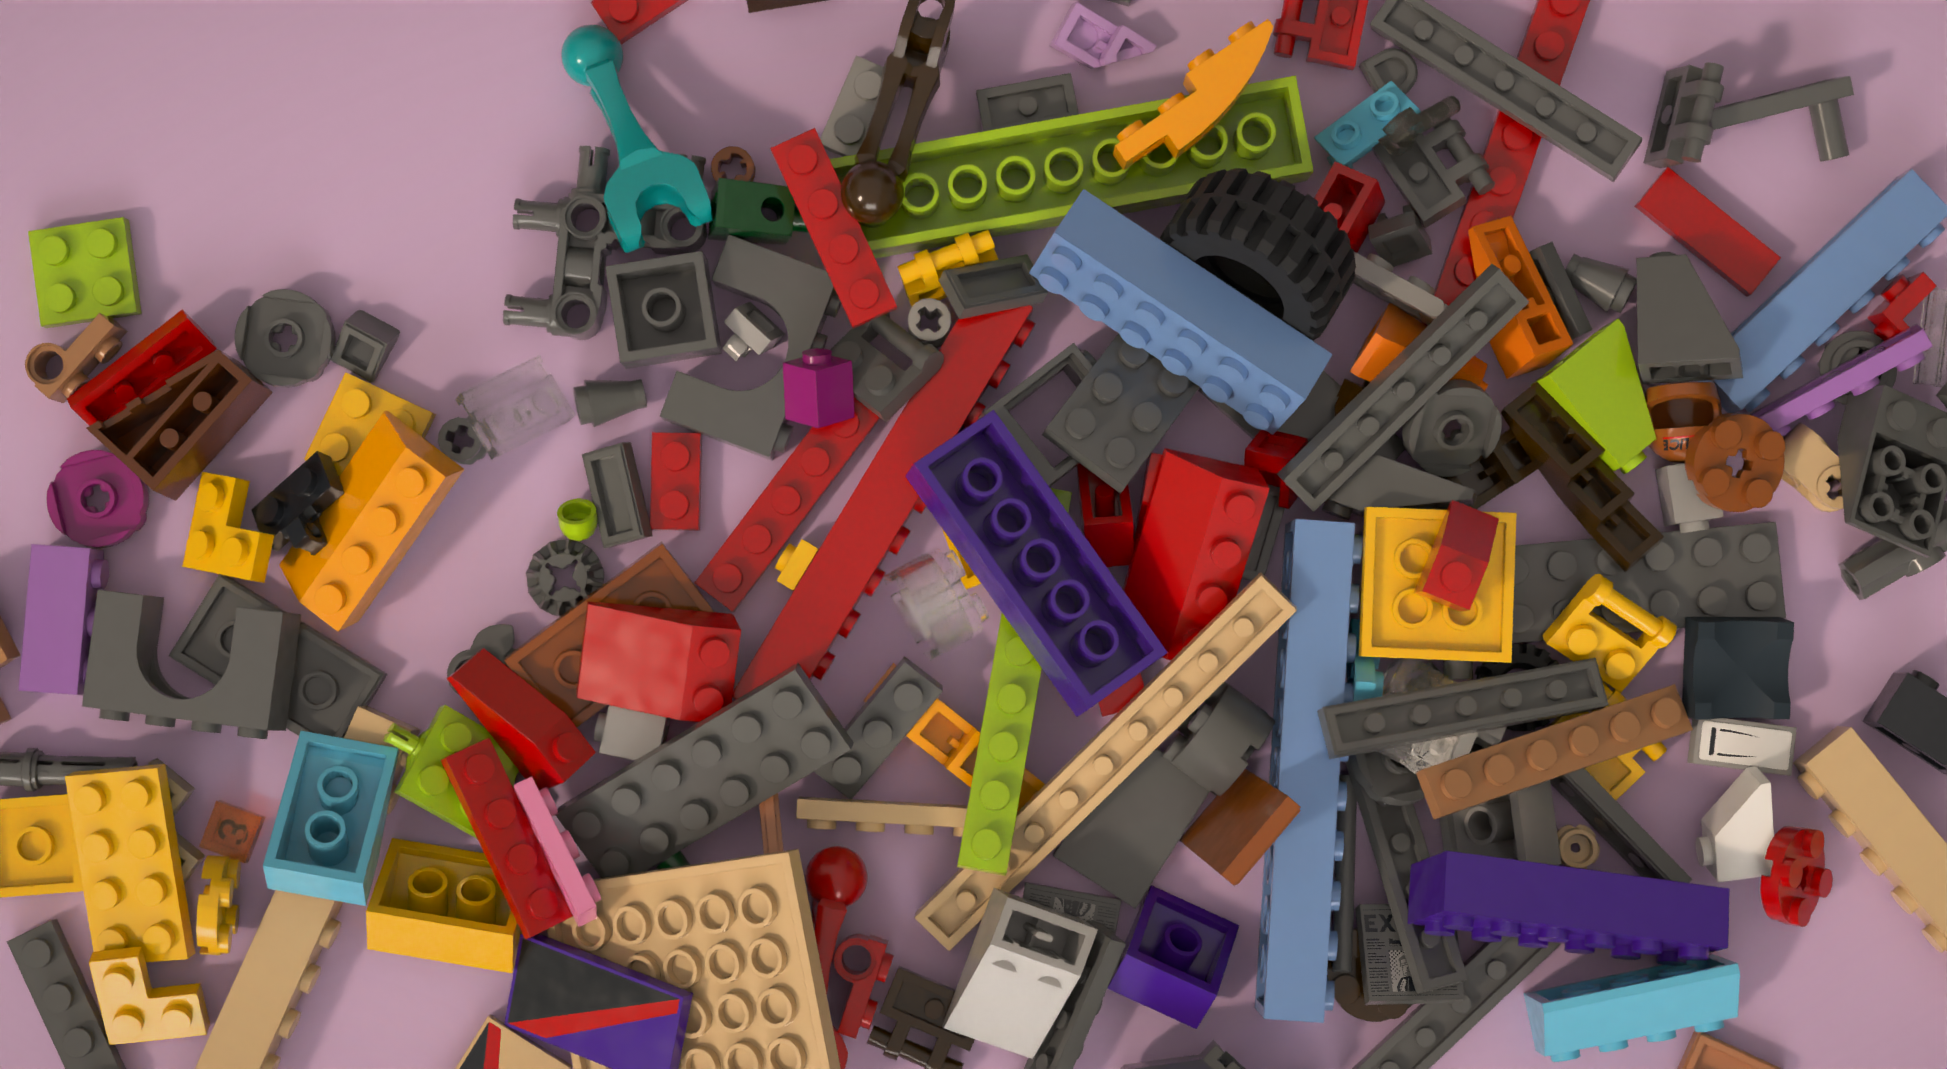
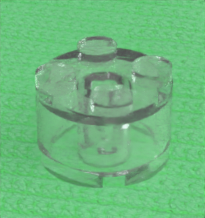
[884,547,989,661]

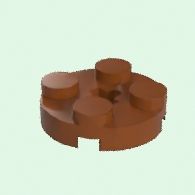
[1685,413,1786,512]

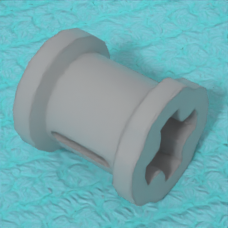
[908,298,951,348]

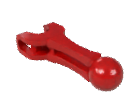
[805,846,868,1069]

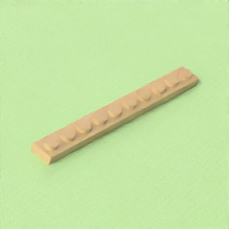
[914,572,1297,951]

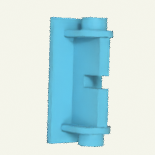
[1314,81,1421,168]

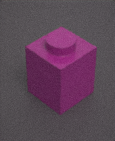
[783,348,855,428]

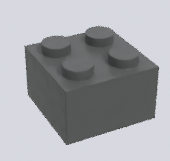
[605,251,722,369]

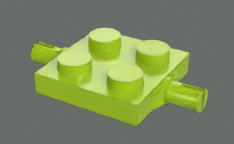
[383,705,519,839]

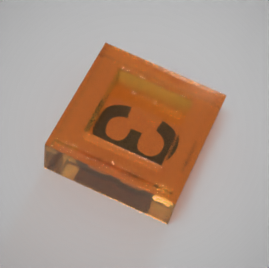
[199,800,266,863]

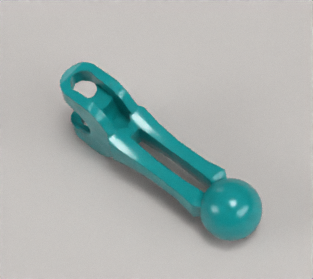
[561,24,713,253]

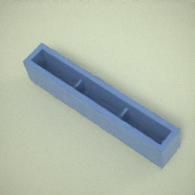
[1698,169,1947,413]

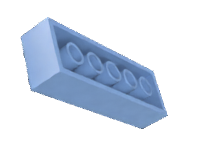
[1029,189,1333,435]

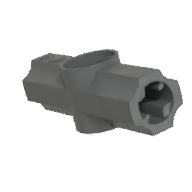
[1838,501,1947,600]

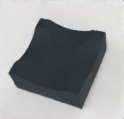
[1682,617,1794,720]

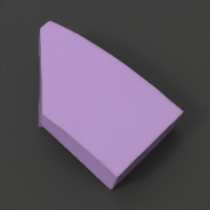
[1050,2,1157,69]

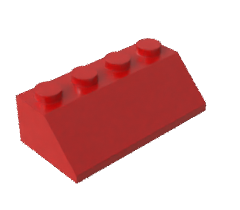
[1122,448,1270,660]

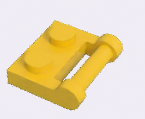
[1542,574,1677,693]

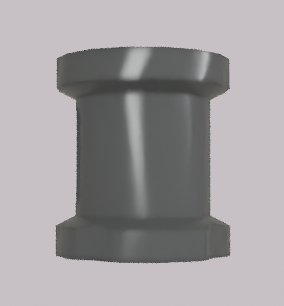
[438,417,489,465]

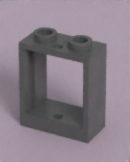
[978,343,1097,487]

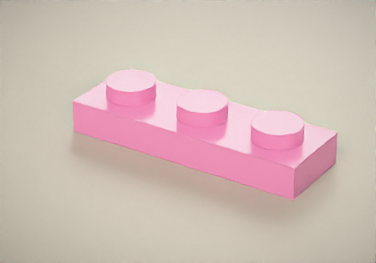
[514,776,601,927]

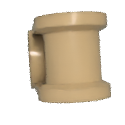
[1781,423,1844,512]

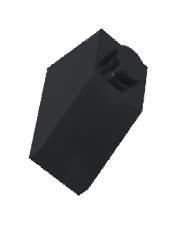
[1863,670,1947,775]

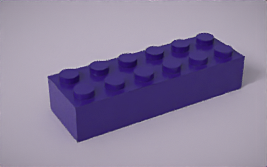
[905,410,1168,717]
[1408,851,1730,966]

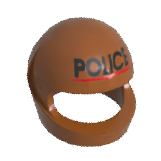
[1645,382,1722,463]

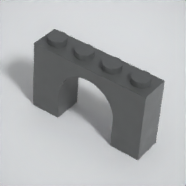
[660,235,841,461]
[82,590,301,739]

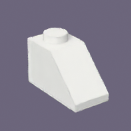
[1696,766,1774,882]

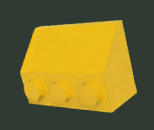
[366,838,522,973]

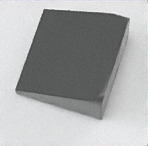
[331,310,400,383]

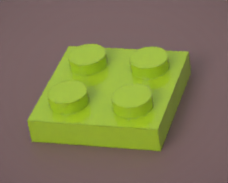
[28,217,142,328]

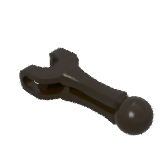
[841,0,955,224]

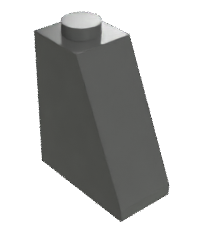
[1636,252,1743,384]

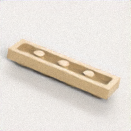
[796,796,968,837]

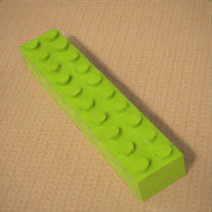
[830,75,1314,259]

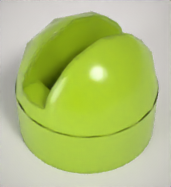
[557,498,598,541]

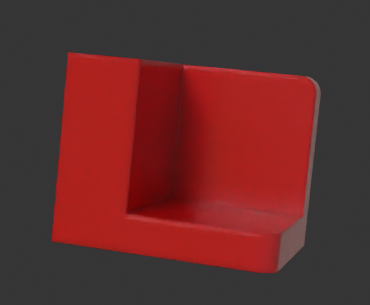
[1244,430,1308,509]

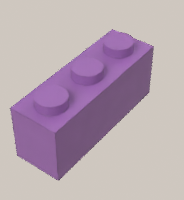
[18,544,109,695]

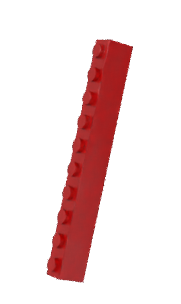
[732,305,1036,700]

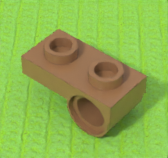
[25,313,128,403]

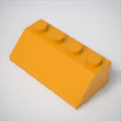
[279,411,465,632]

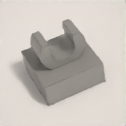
[722,302,785,361]

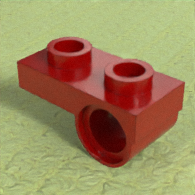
[834,934,894,1039]

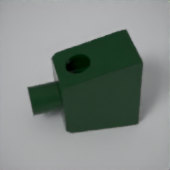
[708,178,809,245]

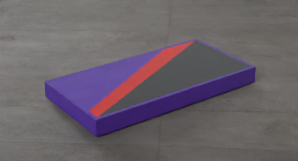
[504,933,693,1069]

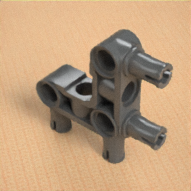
[503,146,708,340]

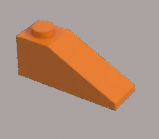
[1468,216,1573,379]

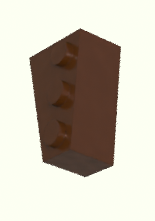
[86,349,273,501]

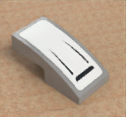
[1687,718,1797,776]

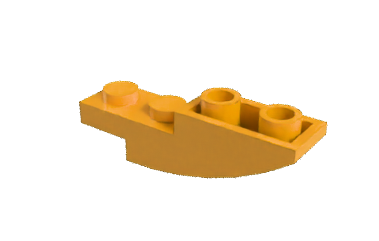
[1113,19,1274,170]

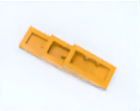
[863,663,1045,812]

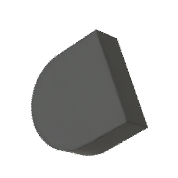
[1359,48,1418,95]

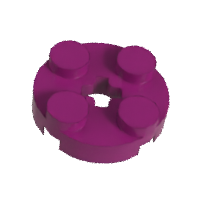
[46,450,149,548]

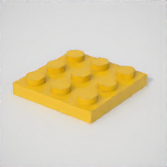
[1359,507,1517,663]

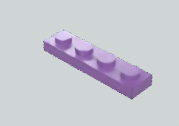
[1749,324,1933,436]

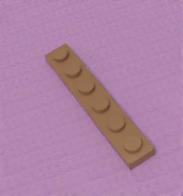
[1416,684,1693,820]

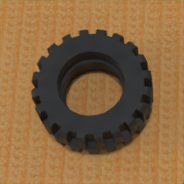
[1160,168,1356,341]

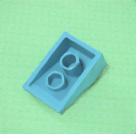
[263,731,399,906]

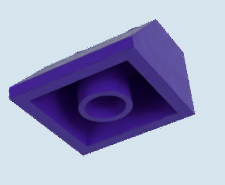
[1107,885,1240,1029]

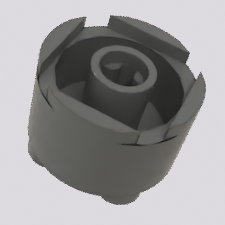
[1162,682,1275,796]

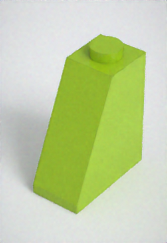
[1530,318,1656,474]

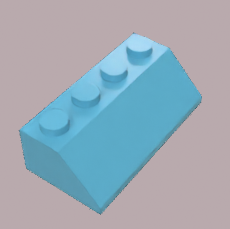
[1523,954,1740,1062]

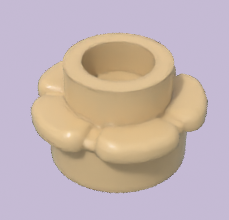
[1557,824,1600,869]

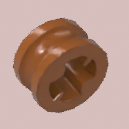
[711,146,756,182]

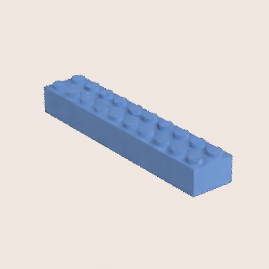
[1255,519,1362,1023]

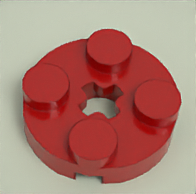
[1760,826,1833,927]

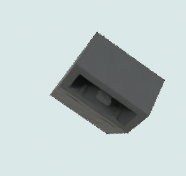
[1837,385,1947,558]

